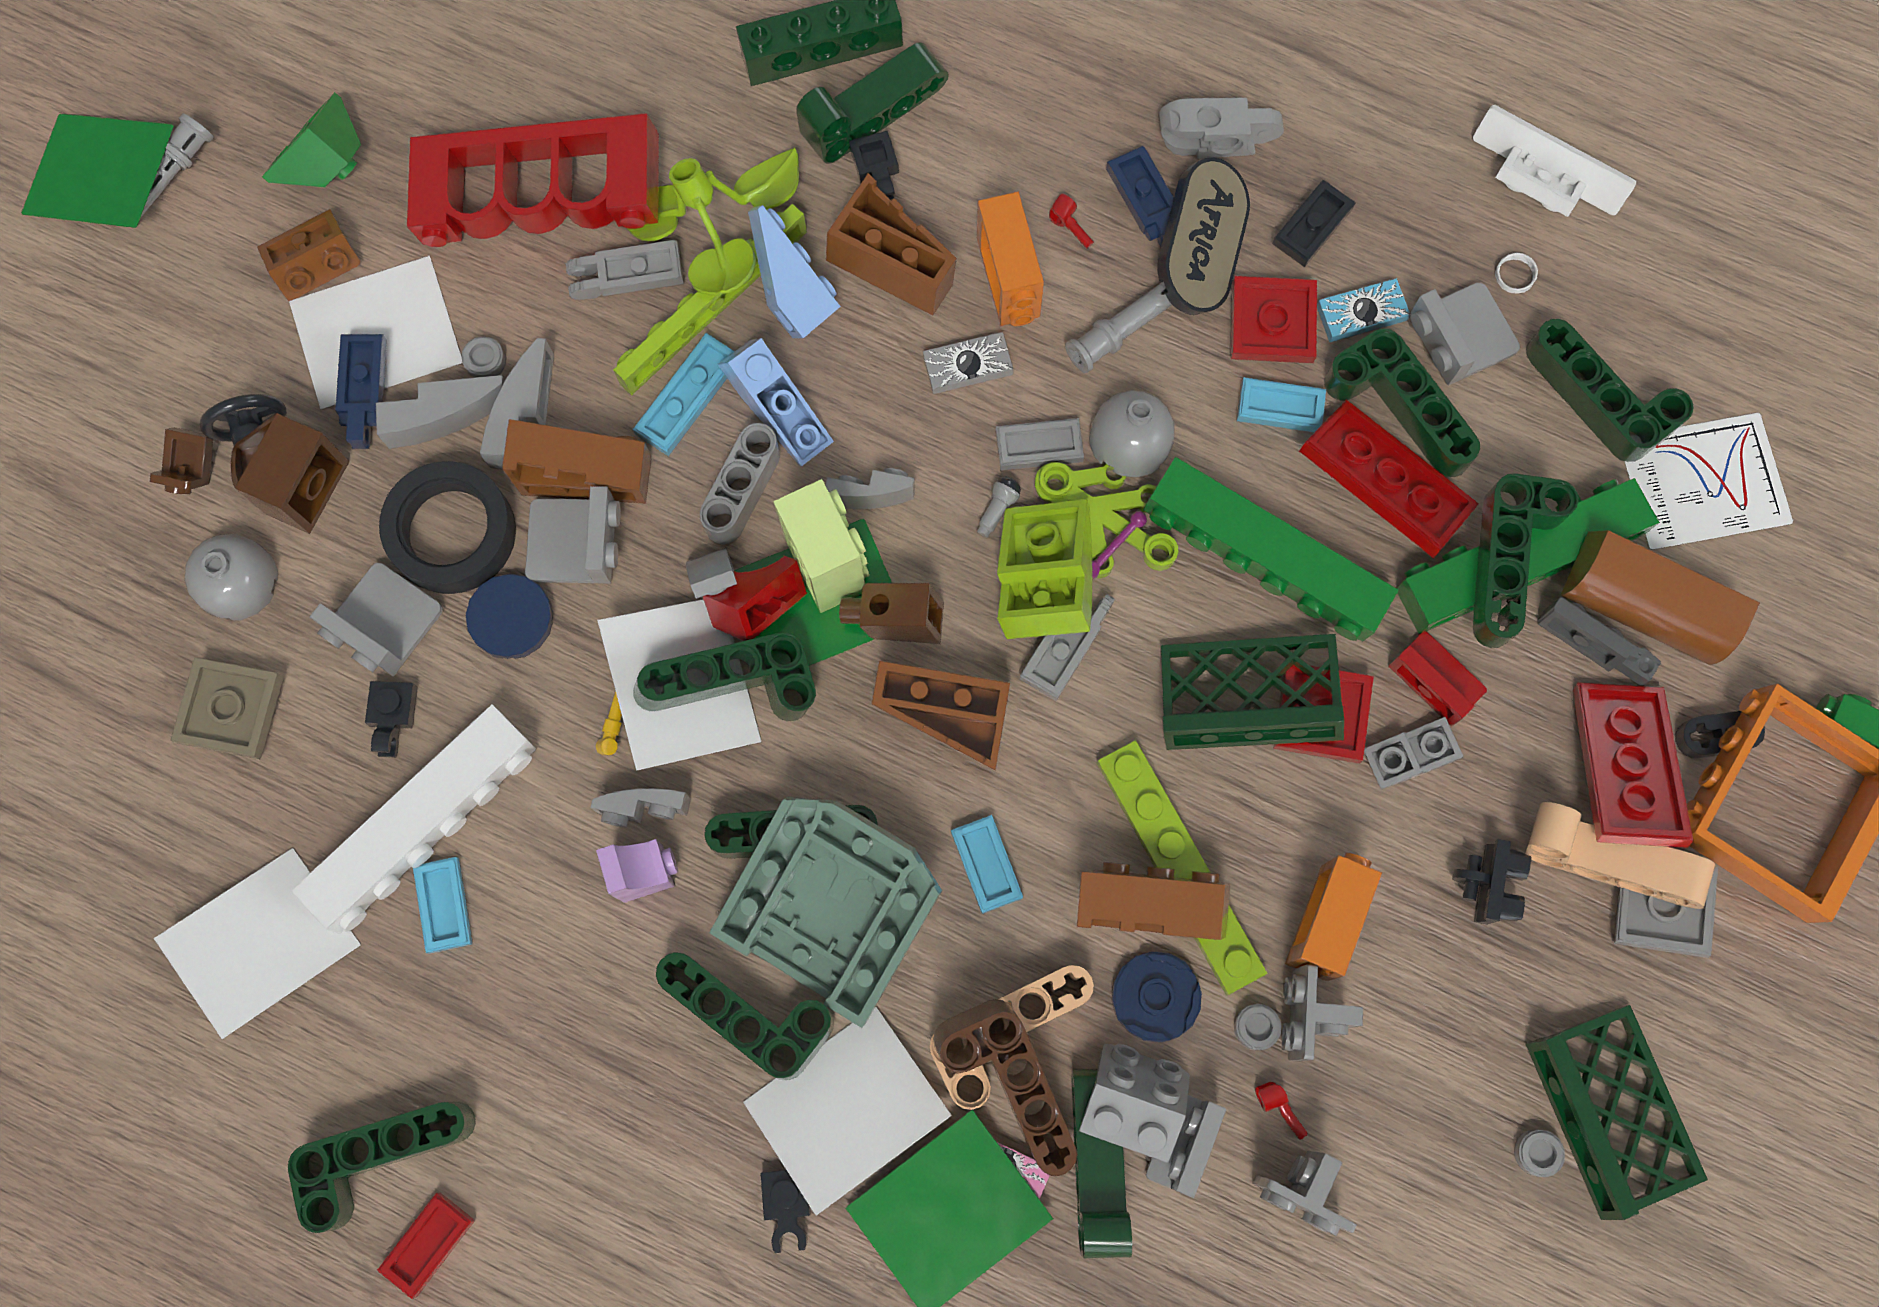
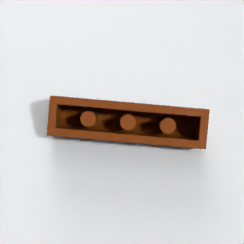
[1561,530,1760,665]

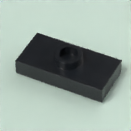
[1272,180,1356,267]

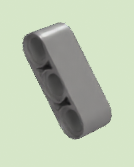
[700,423,780,545]

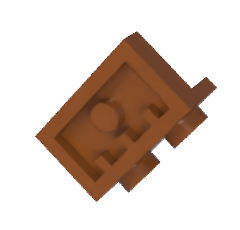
[257,209,360,301]

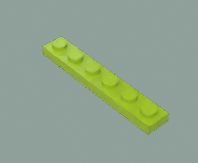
[613,204,807,396]
[1097,740,1268,996]

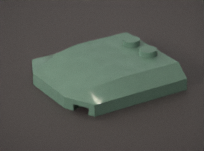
[709,797,942,1028]

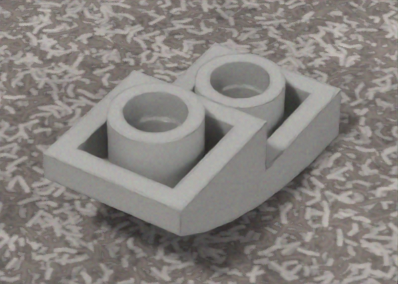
[825,468,915,509]
[686,548,737,599]
[1364,717,1464,790]
[590,788,691,828]

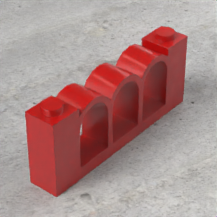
[407,113,659,247]

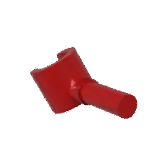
[1049,194,1094,249]
[1255,1082,1308,1140]

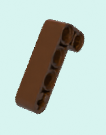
[933,999,1077,1176]

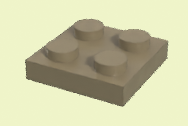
[170,657,283,760]

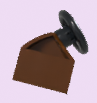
[199,394,350,534]

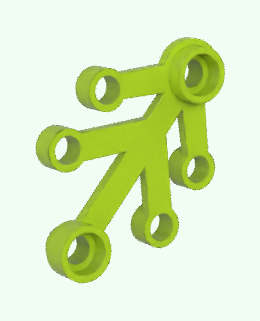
[1035,462,1178,578]

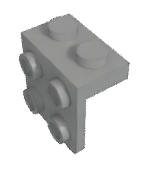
[1409,283,1520,386]
[525,486,621,584]
[310,563,442,676]
[1079,1044,1190,1163]

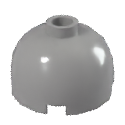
[1089,390,1175,477]
[184,534,278,620]

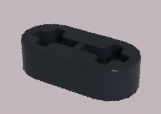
[1675,711,1765,758]

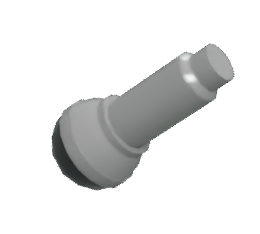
[977,477,1021,538]

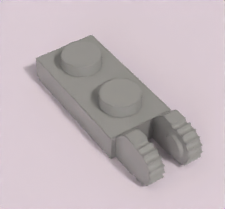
[565,240,684,300]
[1020,594,1115,701]

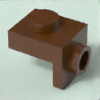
[150,427,213,494]

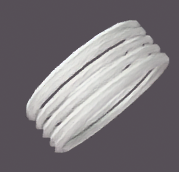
[1495,253,1538,294]

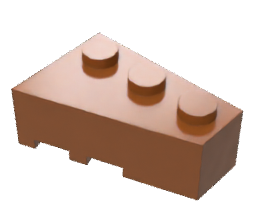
[826,173,957,316]
[502,419,652,504]
[872,661,1010,771]
[1077,862,1230,940]

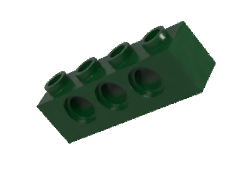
[736,0,903,87]

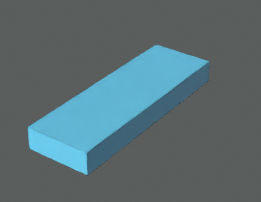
[633,333,734,457]

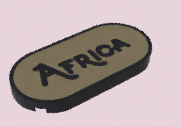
[1157,157,1250,315]

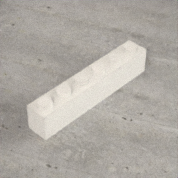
[291,705,536,934]

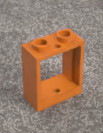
[977,191,1044,326]
[1285,853,1382,981]

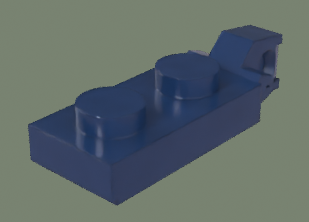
[1106,146,1174,247]
[335,334,387,449]

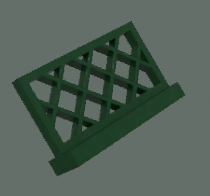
[1161,634,1344,750]
[1525,1005,1708,1220]

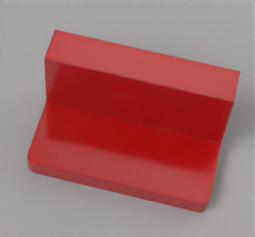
[1388,631,1487,727]

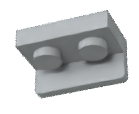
[1146,1095,1226,1198]

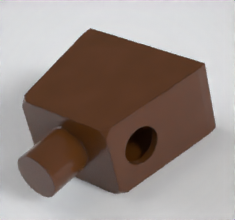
[839,583,944,644]

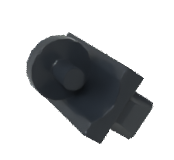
[1452,839,1531,925]

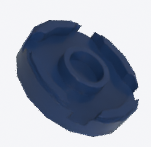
[465,574,553,659]
[1111,951,1202,1043]

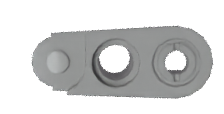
[1159,98,1284,159]

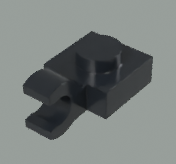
[849,131,899,200]
[365,681,418,758]

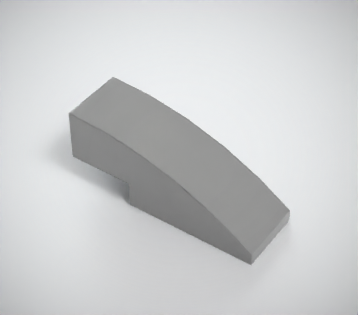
[480,338,554,469]
[376,375,505,449]

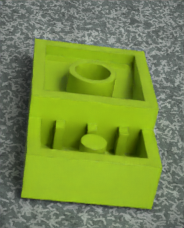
[997,499,1092,639]

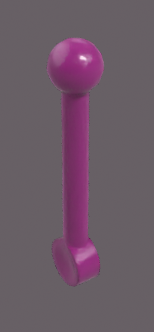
[1092,511,1147,580]

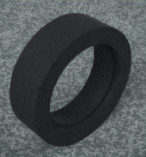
[379,461,516,594]

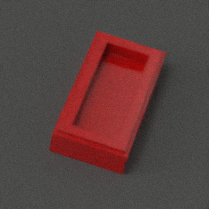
[377,1192,475,1299]

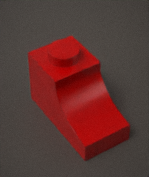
[702,556,807,641]

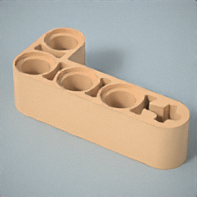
[1525,802,1715,909]
[930,965,1094,1110]

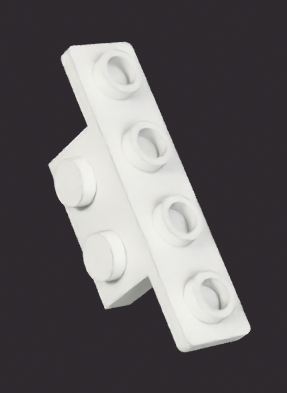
[1473,105,1636,217]

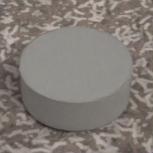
[461,337,506,378]
[1234,1004,1281,1050]
[1514,1130,1565,1177]

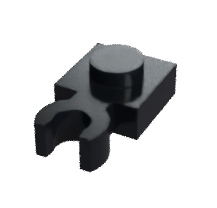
[760,1170,811,1253]

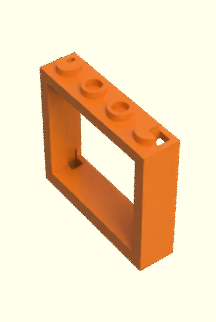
[1687,684,1879,923]

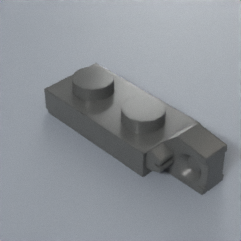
[1537,596,1661,686]

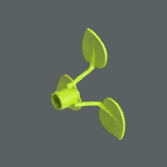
[627,148,799,295]

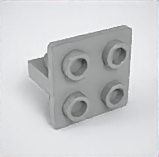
[1282,965,1363,1061]
[1252,1151,1357,1236]

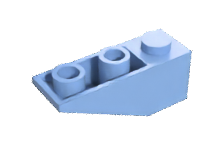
[748,205,841,338]
[717,338,834,466]

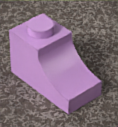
[596,839,678,903]

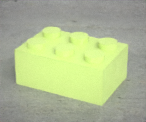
[773,479,870,613]

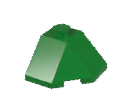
[262,92,361,187]

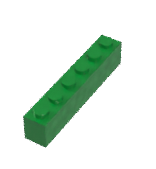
[1143,457,1399,642]
[1397,478,1660,635]

